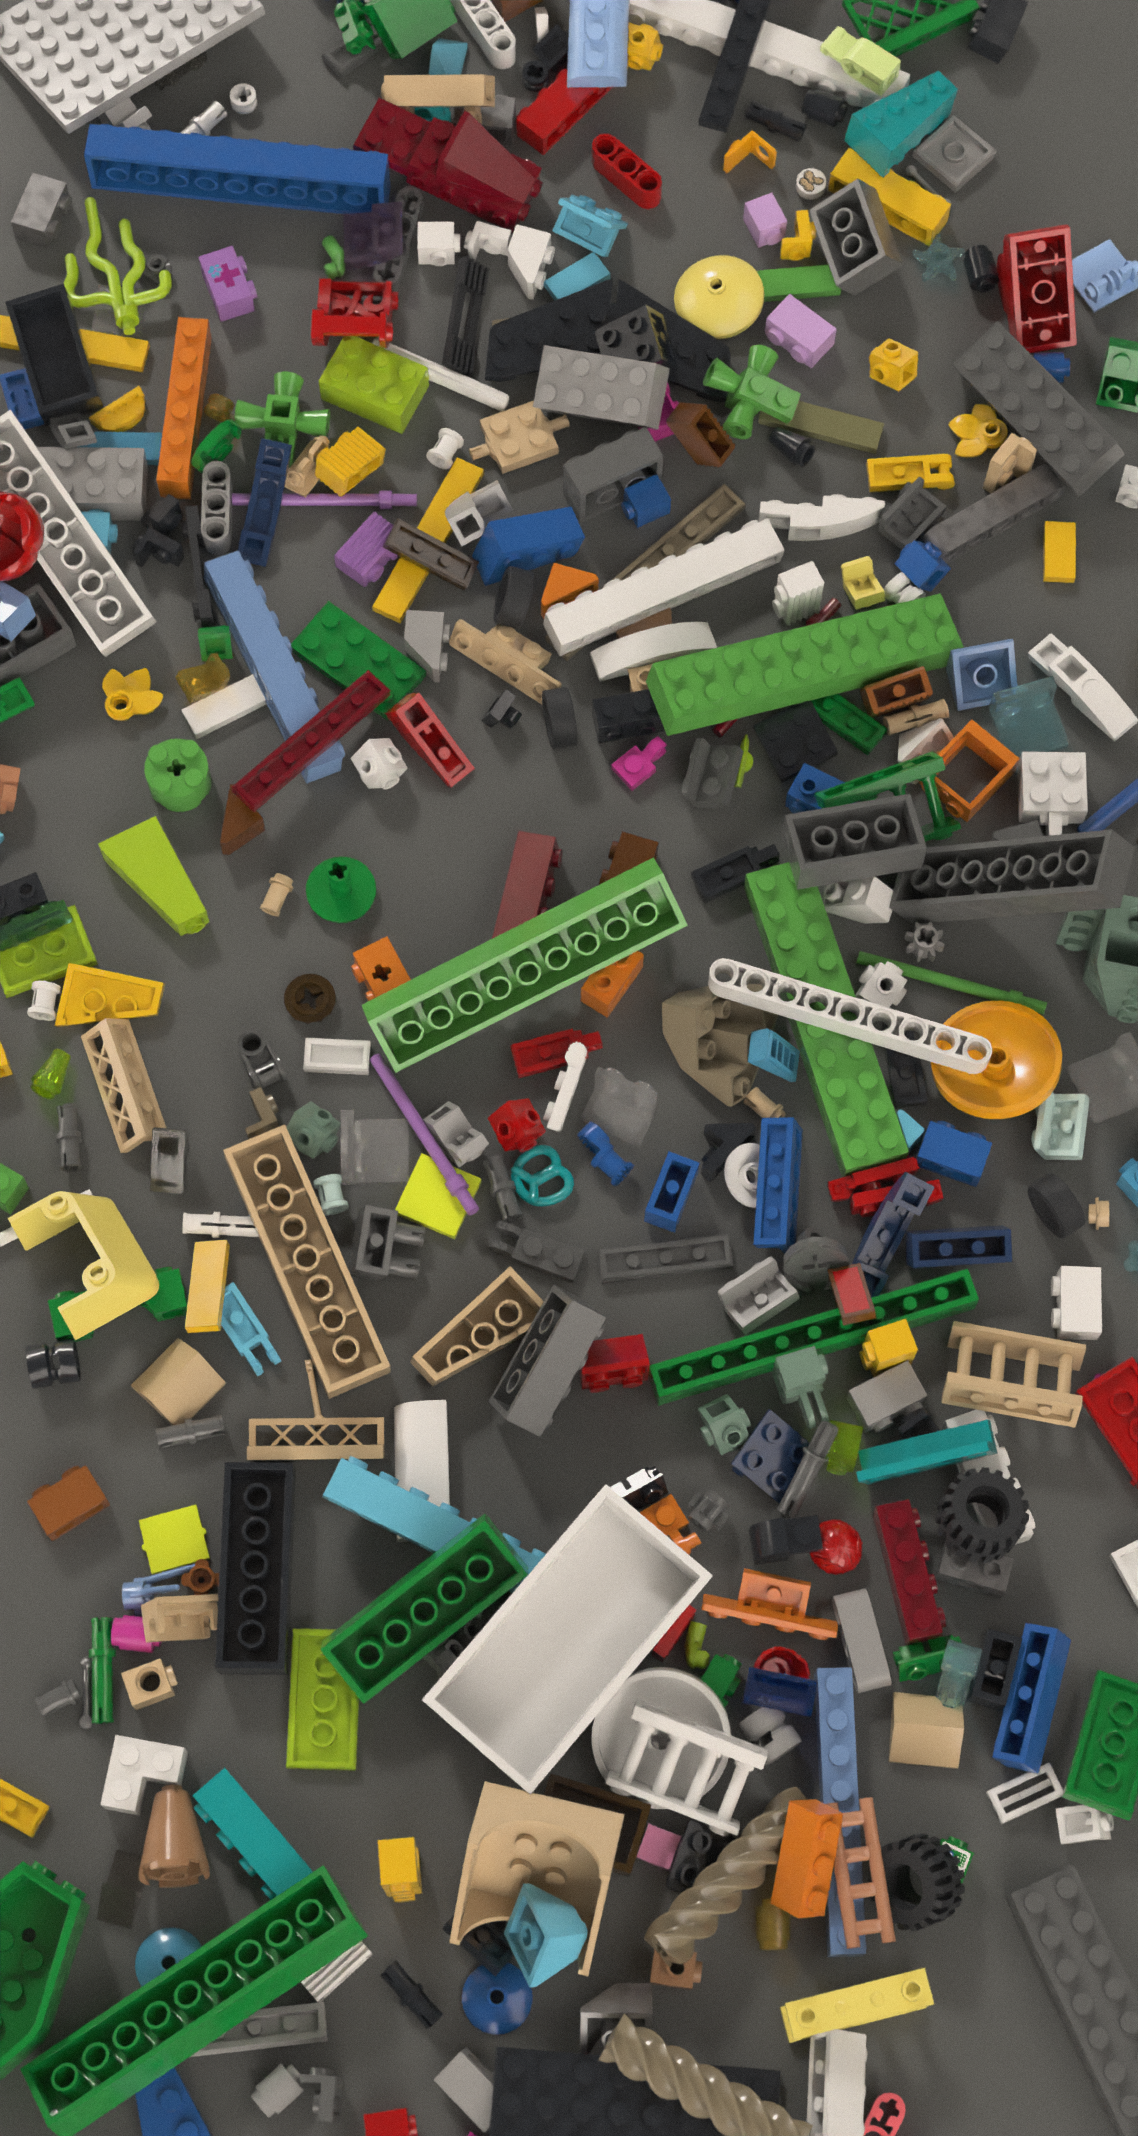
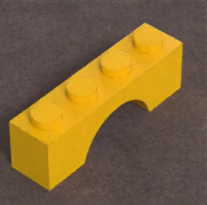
[378,1837,423,1902]

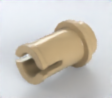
[260,873,293,916]
[743,1087,786,1118]

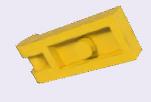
[866,454,955,492]

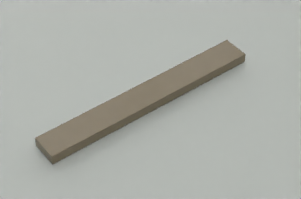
[545,484,746,661]

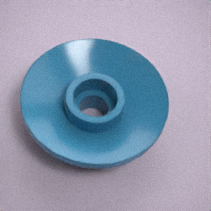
[135,1928,202,1986]

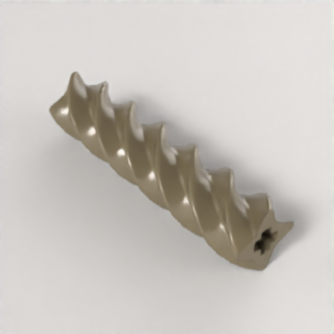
[644,1787,807,1967]
[598,2014,813,2136]

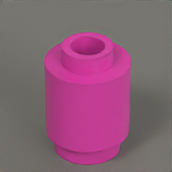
[111,1615,162,1653]

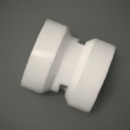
[884,572,926,604]

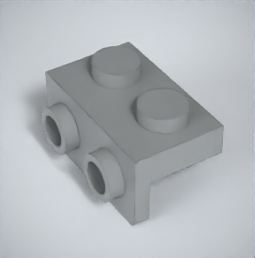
[718,1256,800,1335]

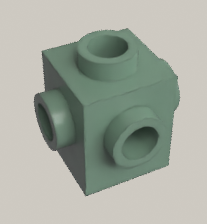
[287,1101,342,1159]
[697,1394,751,1456]

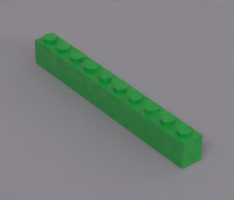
[648,1268,979,1406]

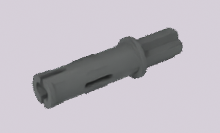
[777,1420,838,1518]

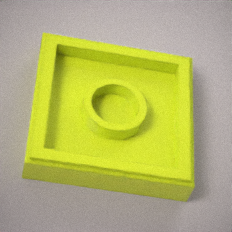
[395,1153,482,1240]

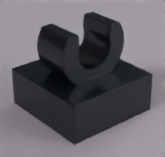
[481,689,522,728]

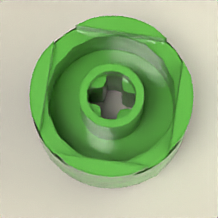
[144,738,212,812]

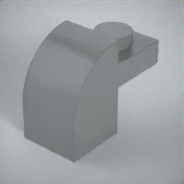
[98,98,152,130]
[445,480,513,546]
[423,1101,489,1167]

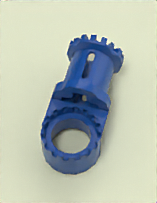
[577,1121,634,1187]

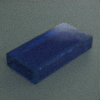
[743,1667,818,1717]

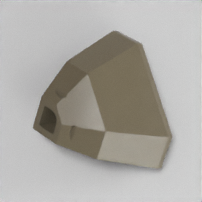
[662,984,780,1107]

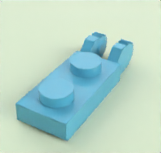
[221,1282,281,1377]

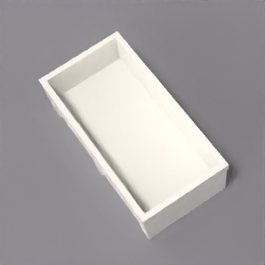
[422,1484,713,1794]

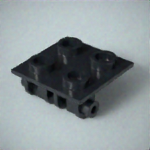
[665,1818,736,1893]

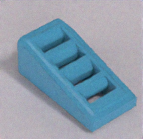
[748,1028,800,1082]

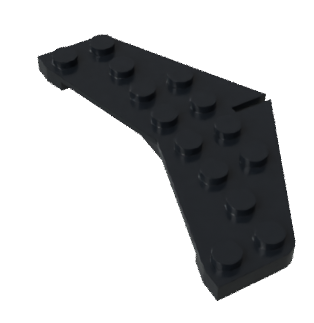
[485,278,731,402]

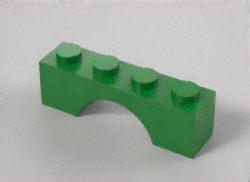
[48,1267,188,1342]

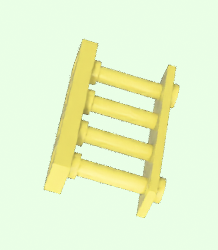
[780,1968,934,2043]

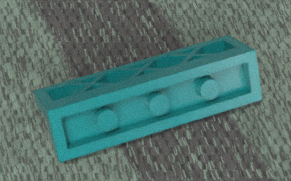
[856,1419,998,1485]

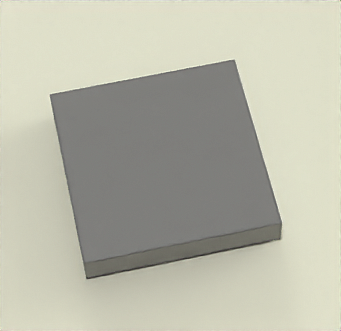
[912,115,997,193]

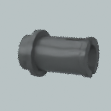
[35,1679,82,1718]

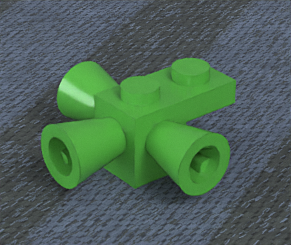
[703,345,801,439]
[234,371,330,468]

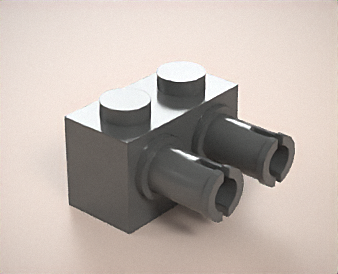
[348,1205,425,1282]

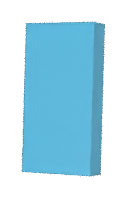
[544,252,611,300]

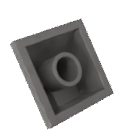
[580,1983,653,2055]

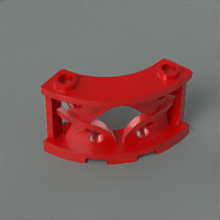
[311,278,399,348]

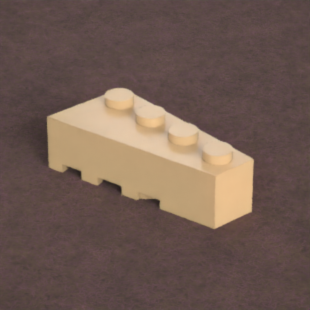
[410,1266,544,1386]

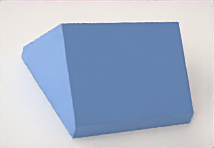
[946,639,1019,711]

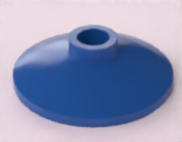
[462,1963,533,2035]

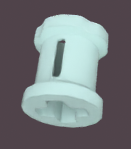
[314,1174,349,1216]

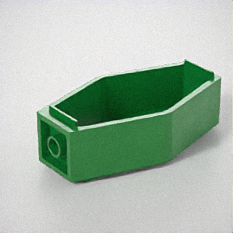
[0,1860,91,2081]

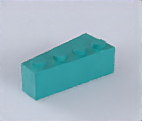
[844,71,958,178]

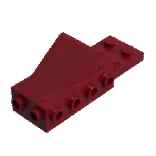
[353,98,543,233]

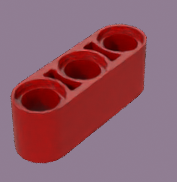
[592,133,662,209]

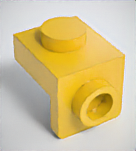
[780,210,816,261]

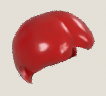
[0,491,44,582]

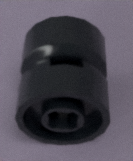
[26,1338,81,1389]

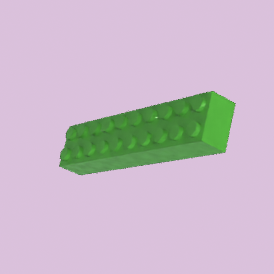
[646,593,964,736]
[362,857,688,1073]
[744,862,909,1177]

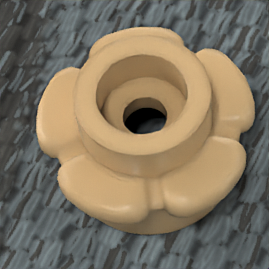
[1088,1197,1109,1230]

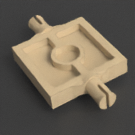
[469,401,570,474]

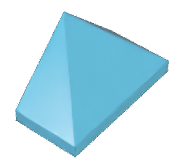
[429,38,468,75]

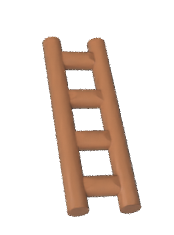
[826,1797,896,1949]

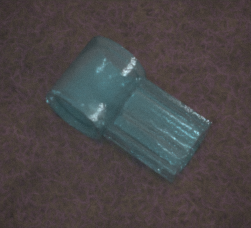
[936,1639,982,1709]

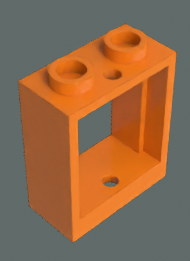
[919,719,1020,822]

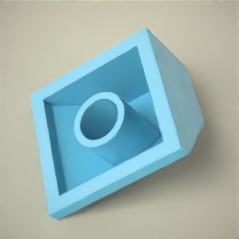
[504,1883,588,1988]

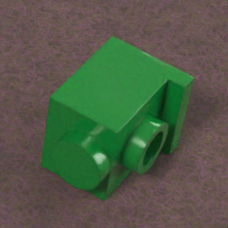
[701,1654,742,1709]

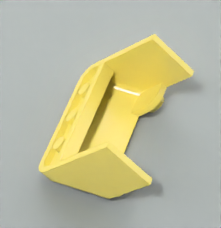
[8,1191,159,1340]

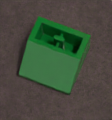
[1096,337,1138,413]

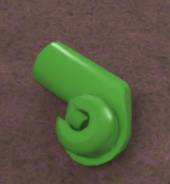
[322,236,345,280]

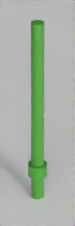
[857,951,1047,1015]

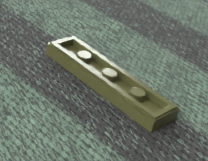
[758,401,884,454]

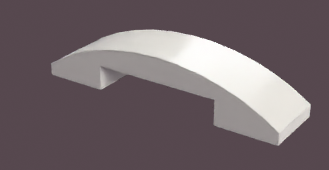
[590,622,717,682]

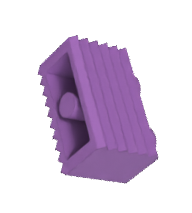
[334,512,399,587]

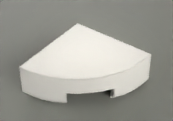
[534,7,549,43]

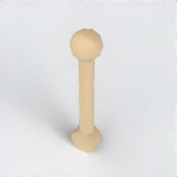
[305,1359,325,1428]

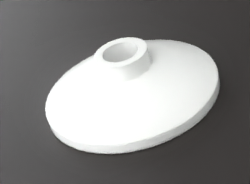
[724,1143,760,1208]

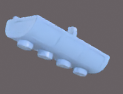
[567,0,629,88]

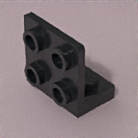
[595,305,678,373]

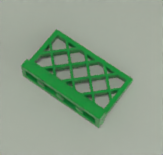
[842,0,980,57]

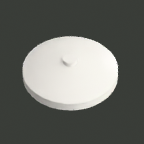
[592,1667,731,1809]

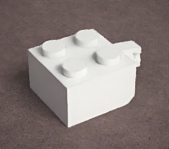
[1017,752,1088,836]

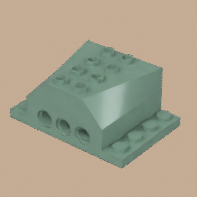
[1056,895,1138,1023]

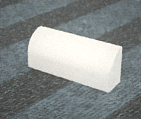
[394,1400,450,1542]

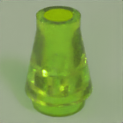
[31,1049,71,1099]

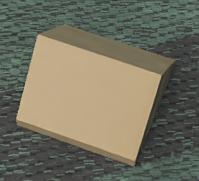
[131,1338,226,1425]
[888,1692,964,1769]

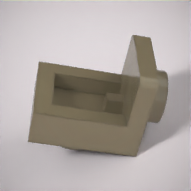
[245,1087,279,1139]

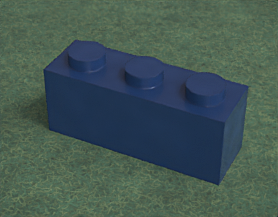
[905,1225,1012,1268]

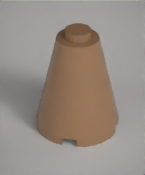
[139,1785,210,1888]

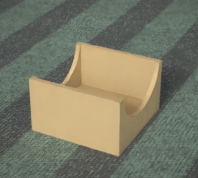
[449,1782,624,1976]

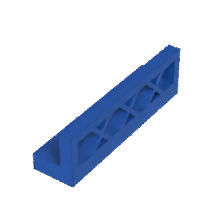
[753,1117,803,1254]

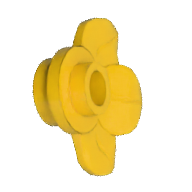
[949,404,1008,457]
[102,668,163,721]

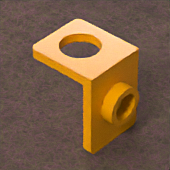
[723,130,777,173]

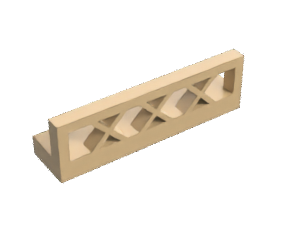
[81,1018,169,1153]
[247,1417,385,1460]

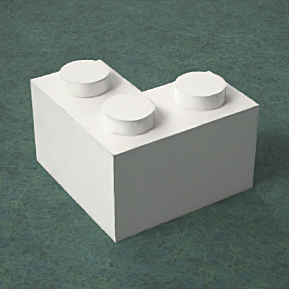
[100,1735,188,1816]

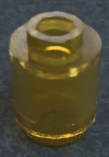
[755,1899,791,1950]

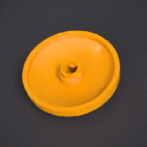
[931,1001,1062,1119]

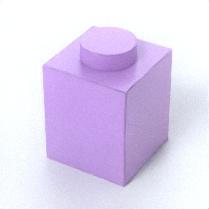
[743,193,787,248]

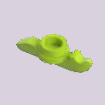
[734,734,754,788]

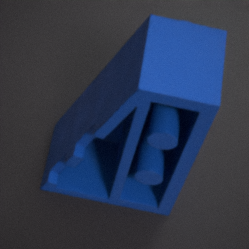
[472,506,585,586]

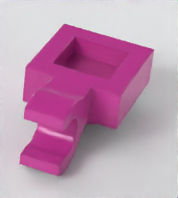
[611,736,667,791]

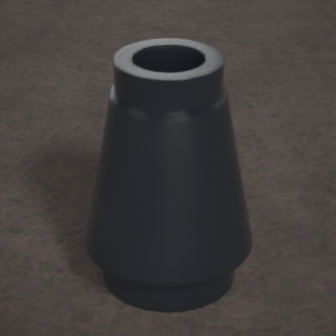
[769,426,816,467]

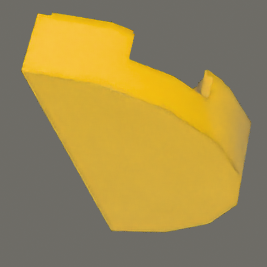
[89,385,145,432]

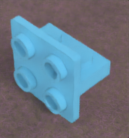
[553,195,628,257]

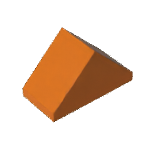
[541,563,599,619]

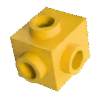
[627,22,663,71]
[869,338,918,392]

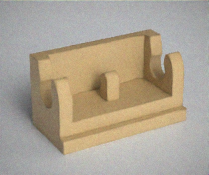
[141,1594,218,1643]

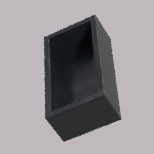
[5,283,104,426]

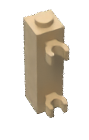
[381,74,495,125]

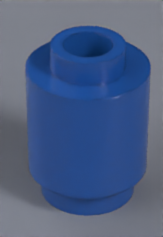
[1033,352,1070,383]

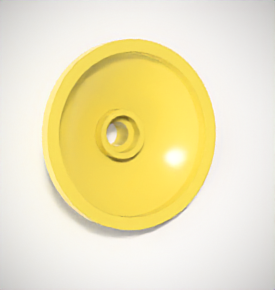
[674,255,764,339]

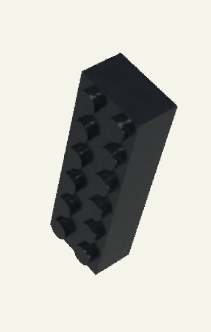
[215,1462,296,1675]

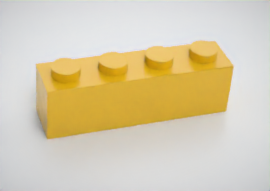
[828,148,951,247]

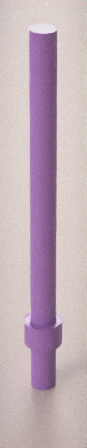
[232,491,417,509]
[369,1053,479,1216]

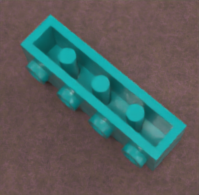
[193,1767,313,1900]

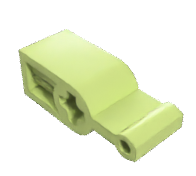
[820,26,901,96]

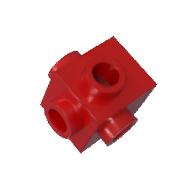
[488,1098,546,1152]

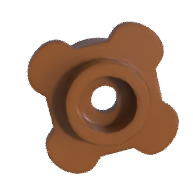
[181,1559,219,1595]

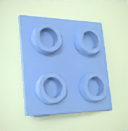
[1072,239,1138,312]

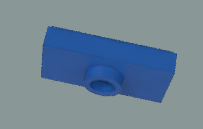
[0,368,44,429]

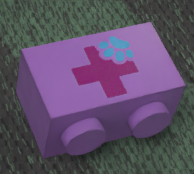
[198,246,257,322]

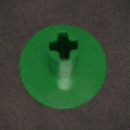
[306,856,376,923]

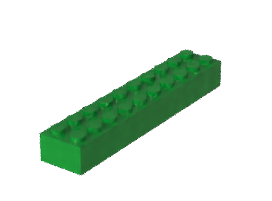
[20,1865,368,2136]

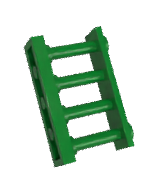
[815,751,962,842]

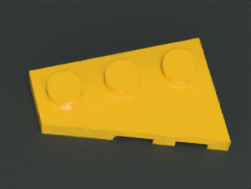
[54,963,165,1027]

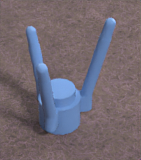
[122,1564,195,1616]

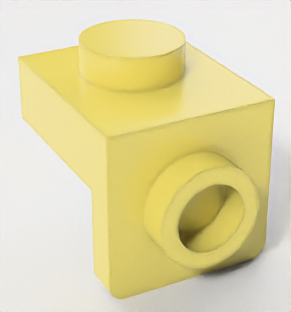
[841,556,885,610]

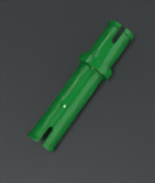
[88,1617,116,1724]

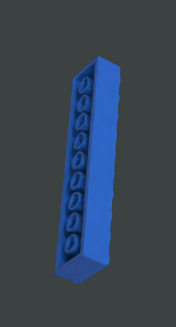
[84,124,391,218]

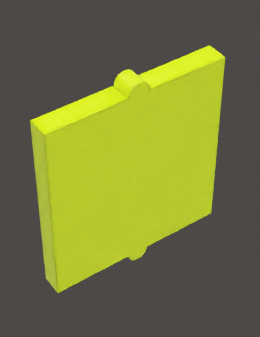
[138,1505,210,1575]

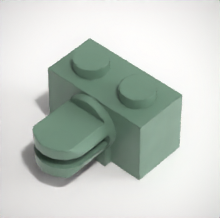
[772,1346,829,1429]

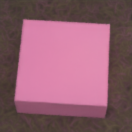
[636,1824,681,1871]

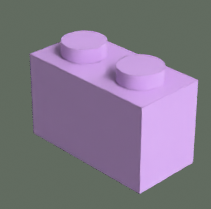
[765,294,836,368]

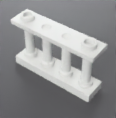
[605,1699,768,1836]

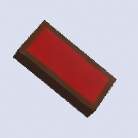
[828,1263,876,1325]

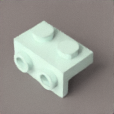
[1031,1092,1090,1160]

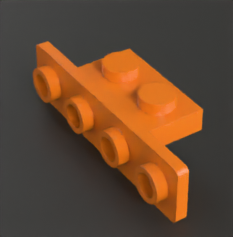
[701,1568,838,1640]

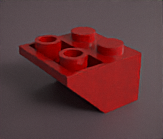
[579,1334,650,1393]

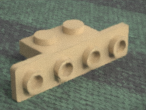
[449,619,561,704]

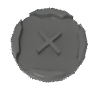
[783,1227,849,1292]

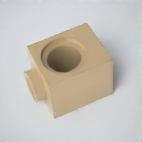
[121,1658,178,1710]

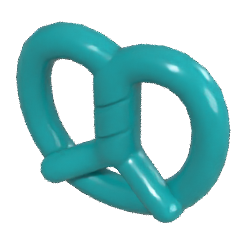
[511,1145,574,1207]

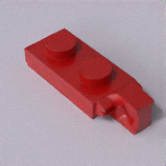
[510,1028,603,1078]
[827,1157,919,1202]
[849,1179,944,1217]

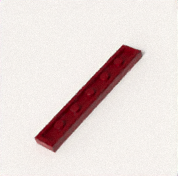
[232,670,391,812]

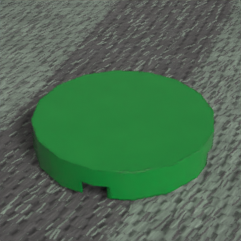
[191,419,242,473]

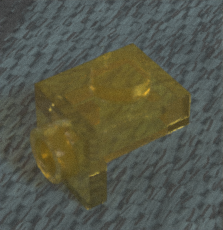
[175,653,230,703]

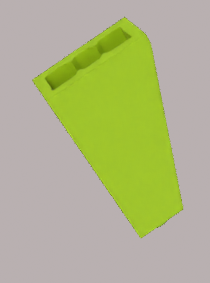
[98,816,209,936]

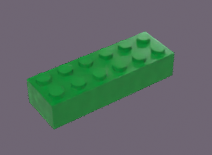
[320,1513,528,1704]

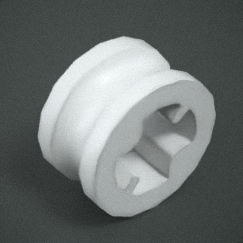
[230,83,257,114]

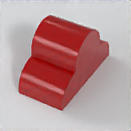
[997,224,1077,353]

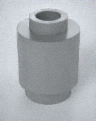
[251,2063,304,2118]

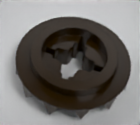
[284,974,336,1025]

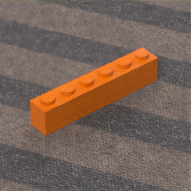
[156,317,212,500]

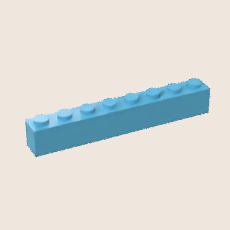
[322,1456,546,1593]

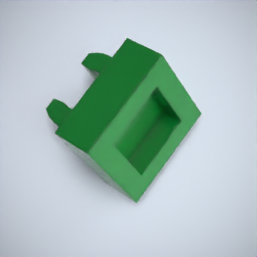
[198,625,233,661]

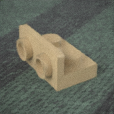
[983,433,1037,493]

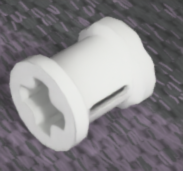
[426,428,464,469]
[27,981,61,1021]

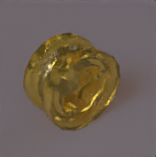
[204,394,235,422]

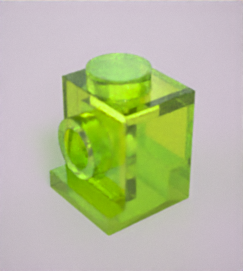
[826,1420,863,1475]

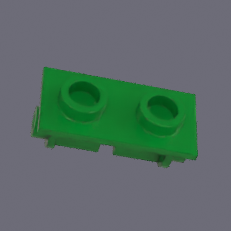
[334,0,376,55]
[892,1634,966,1682]

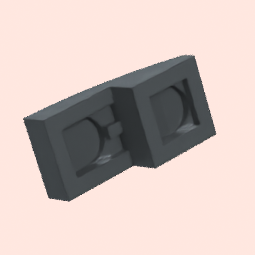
[50,413,97,449]

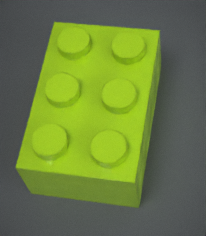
[318,336,429,434]

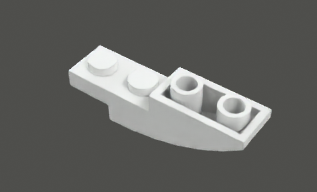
[759,494,885,541]
[1028,633,1138,742]

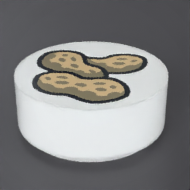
[796,168,826,200]

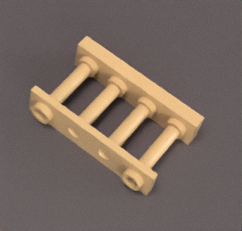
[941,1321,1086,1427]

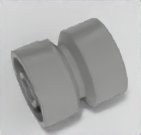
[738,1700,802,1767]

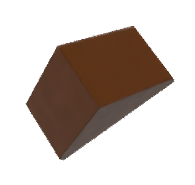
[220,784,265,855]

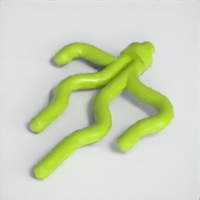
[64,197,172,335]

